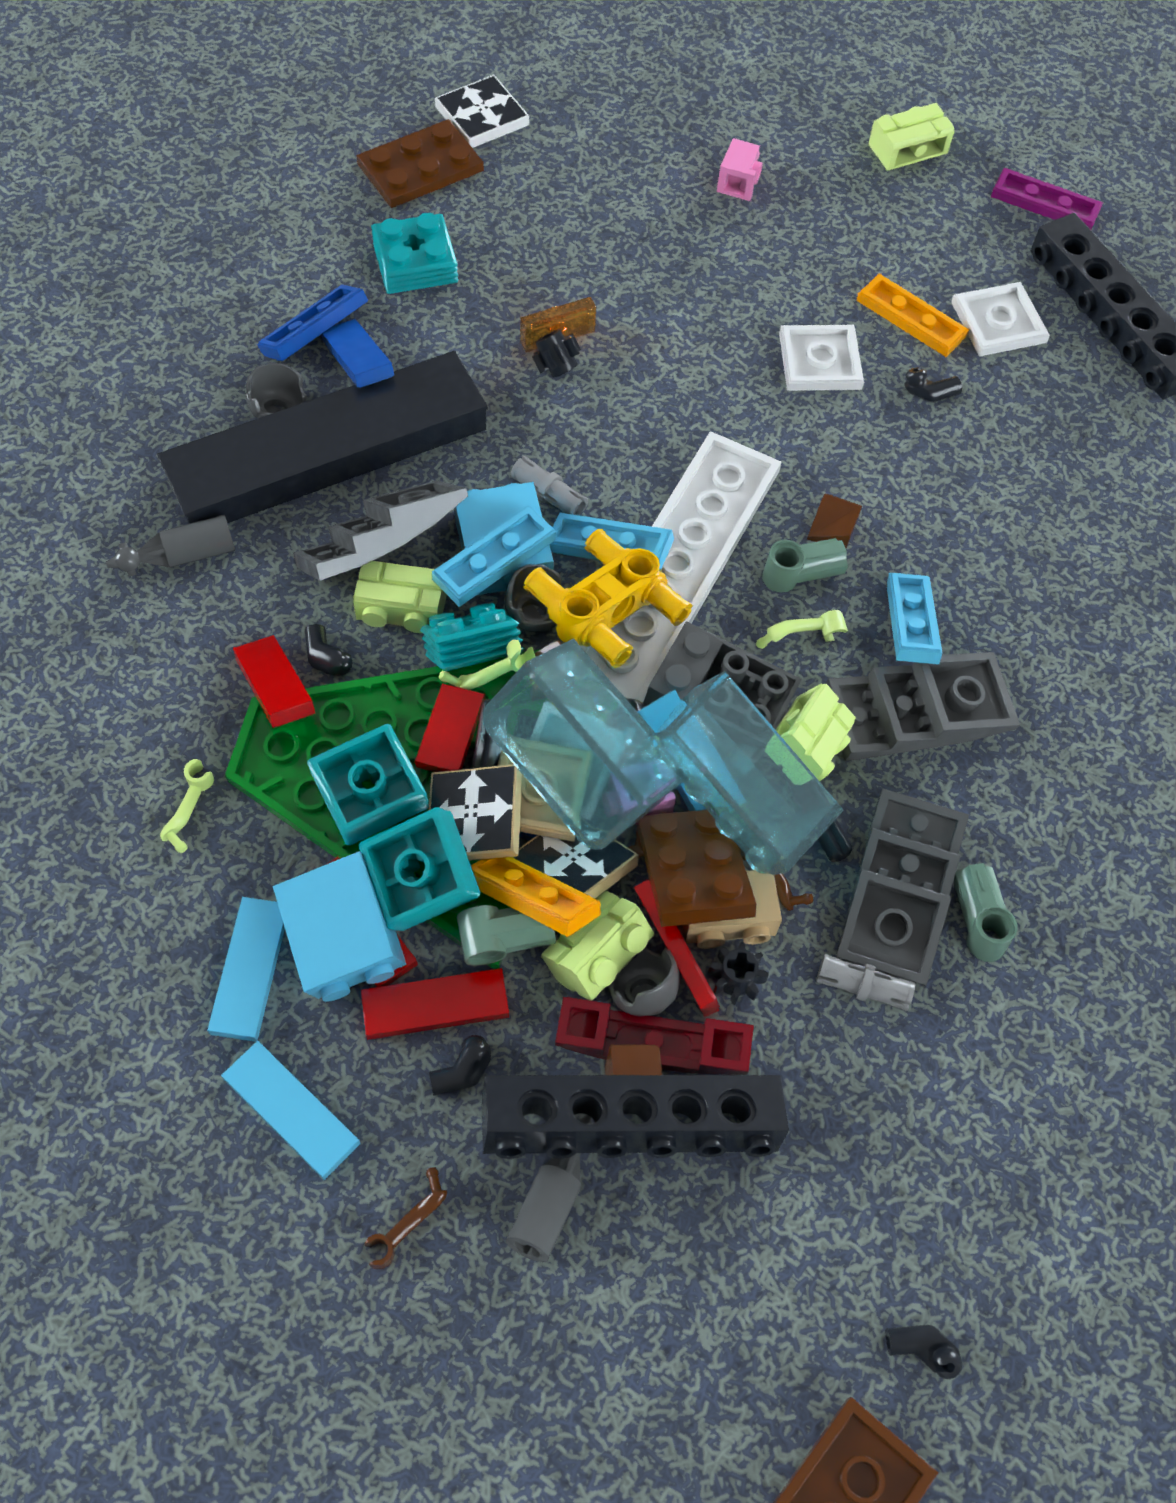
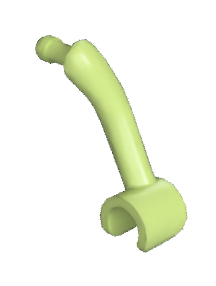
[756,610,848,649]
[439,640,536,690]
[160,759,214,853]

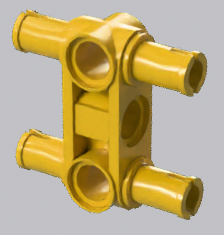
[523,529,693,668]

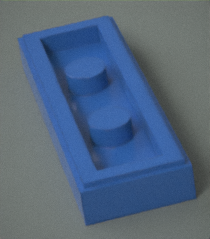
[257,285,368,361]
[321,319,394,388]

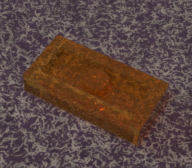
[520,297,596,352]

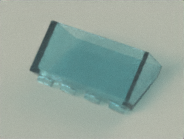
[483,638,692,850]
[653,671,844,875]

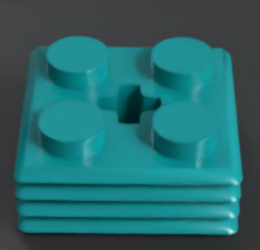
[371,213,458,294]
[420,603,525,671]
[307,724,429,845]
[359,807,480,931]

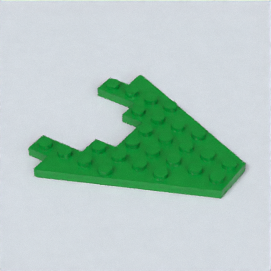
[225,644,613,969]

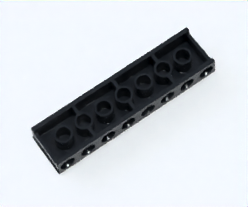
[157,350,488,524]

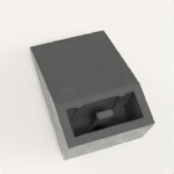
[643,621,802,749]

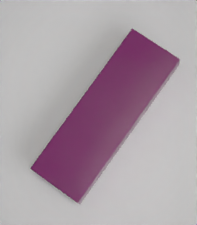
[991,168,1103,230]

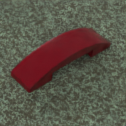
[555,997,754,1075]

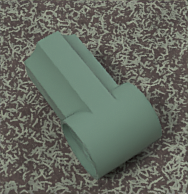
[762,538,848,592]
[953,863,1018,962]
[457,905,556,966]

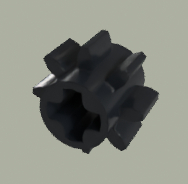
[532,329,581,378]
[708,942,769,1005]

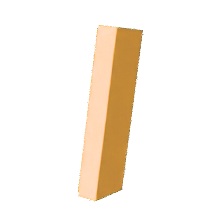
[856,273,969,357]
[471,857,601,937]

